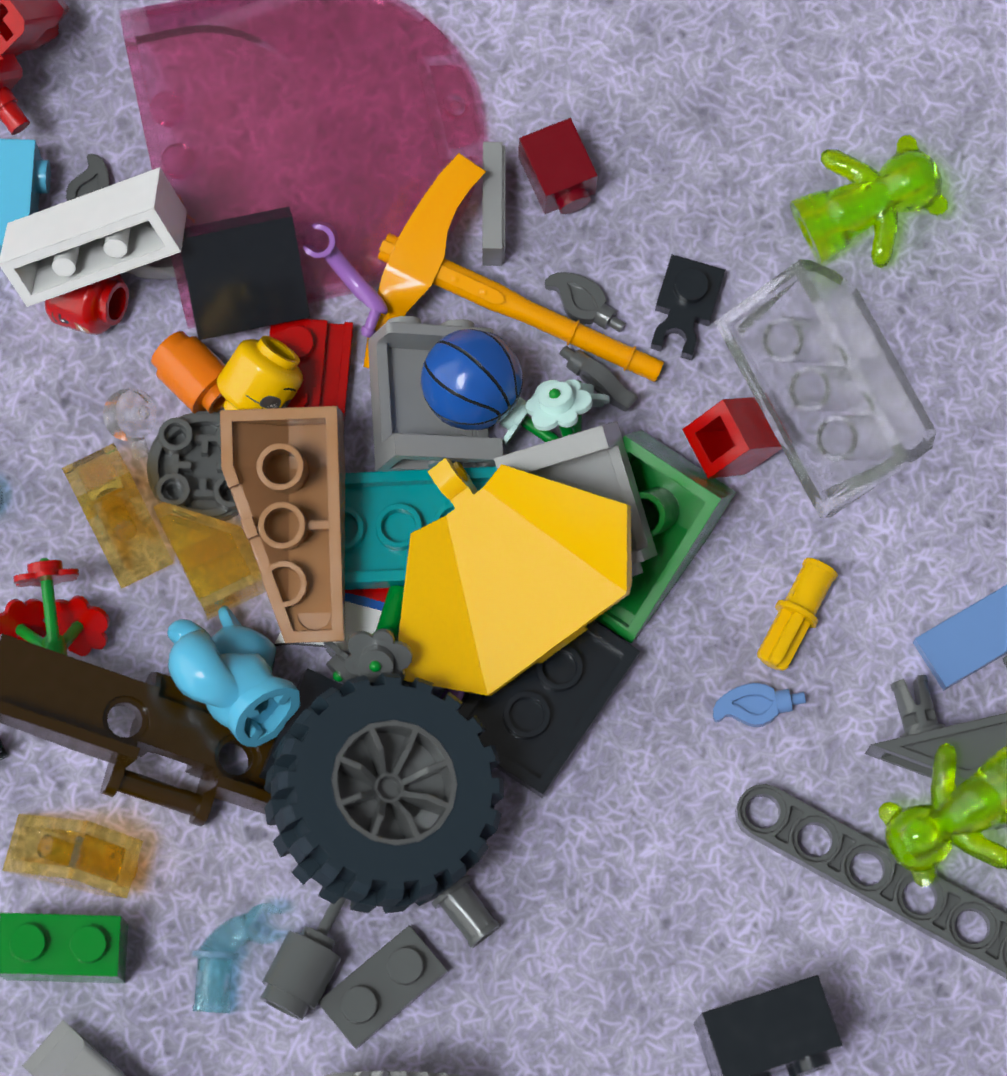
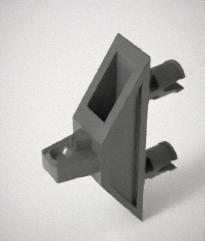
[865,656,1007,830]

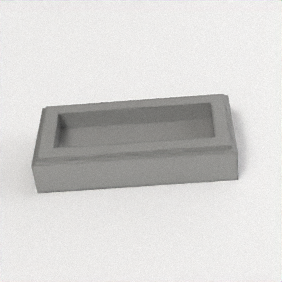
[482,142,505,266]

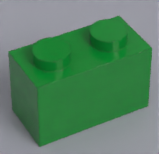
[0,913,128,984]

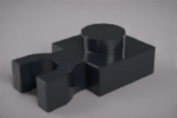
[650,254,725,360]

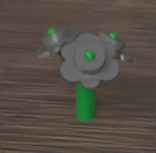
[323,585,413,686]

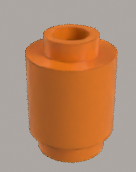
[151,331,226,414]

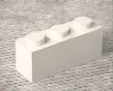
[0,167,187,307]

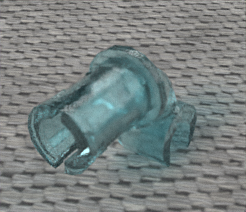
[192,903,282,1014]

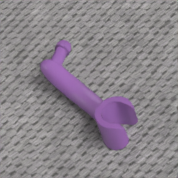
[303,221,388,338]

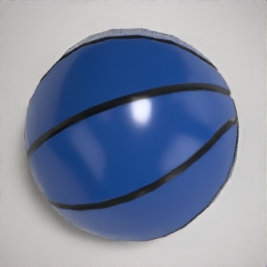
[421,329,523,430]

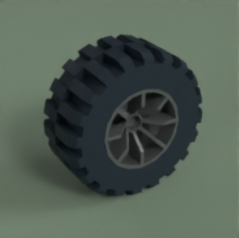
[264,673,504,914]

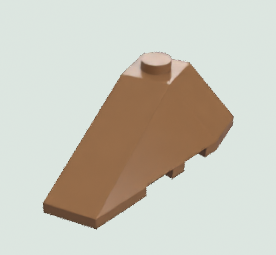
[220,406,345,643]

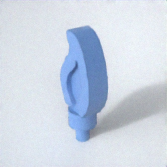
[713,683,806,727]

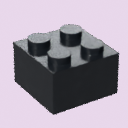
[693,975,843,1076]

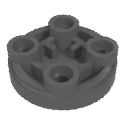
[147,411,239,525]

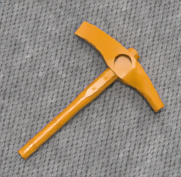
[363,153,664,382]

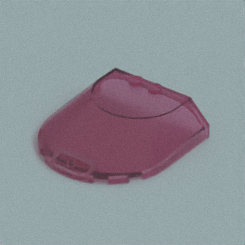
[119,0,484,329]

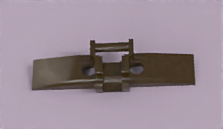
[0,633,275,827]

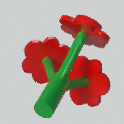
[0,558,110,656]

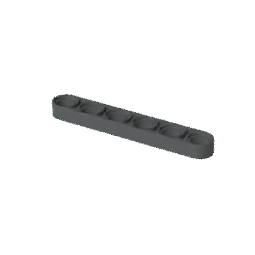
[735,784,1007,979]

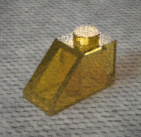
[62,443,173,589]
[153,502,266,620]
[2,814,143,898]

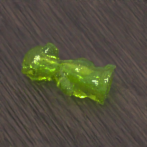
[789,135,948,268]
[878,743,1007,887]

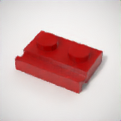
[269,319,354,427]

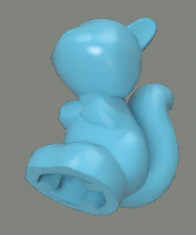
[167,605,300,747]

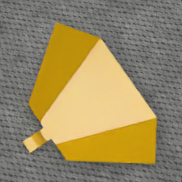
[398,458,632,696]

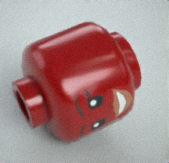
[44,274,129,335]

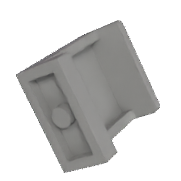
[368,316,503,472]
[494,421,658,576]

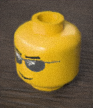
[217,336,303,410]

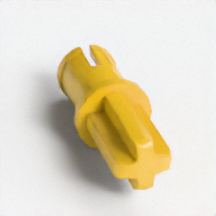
[757,557,838,671]

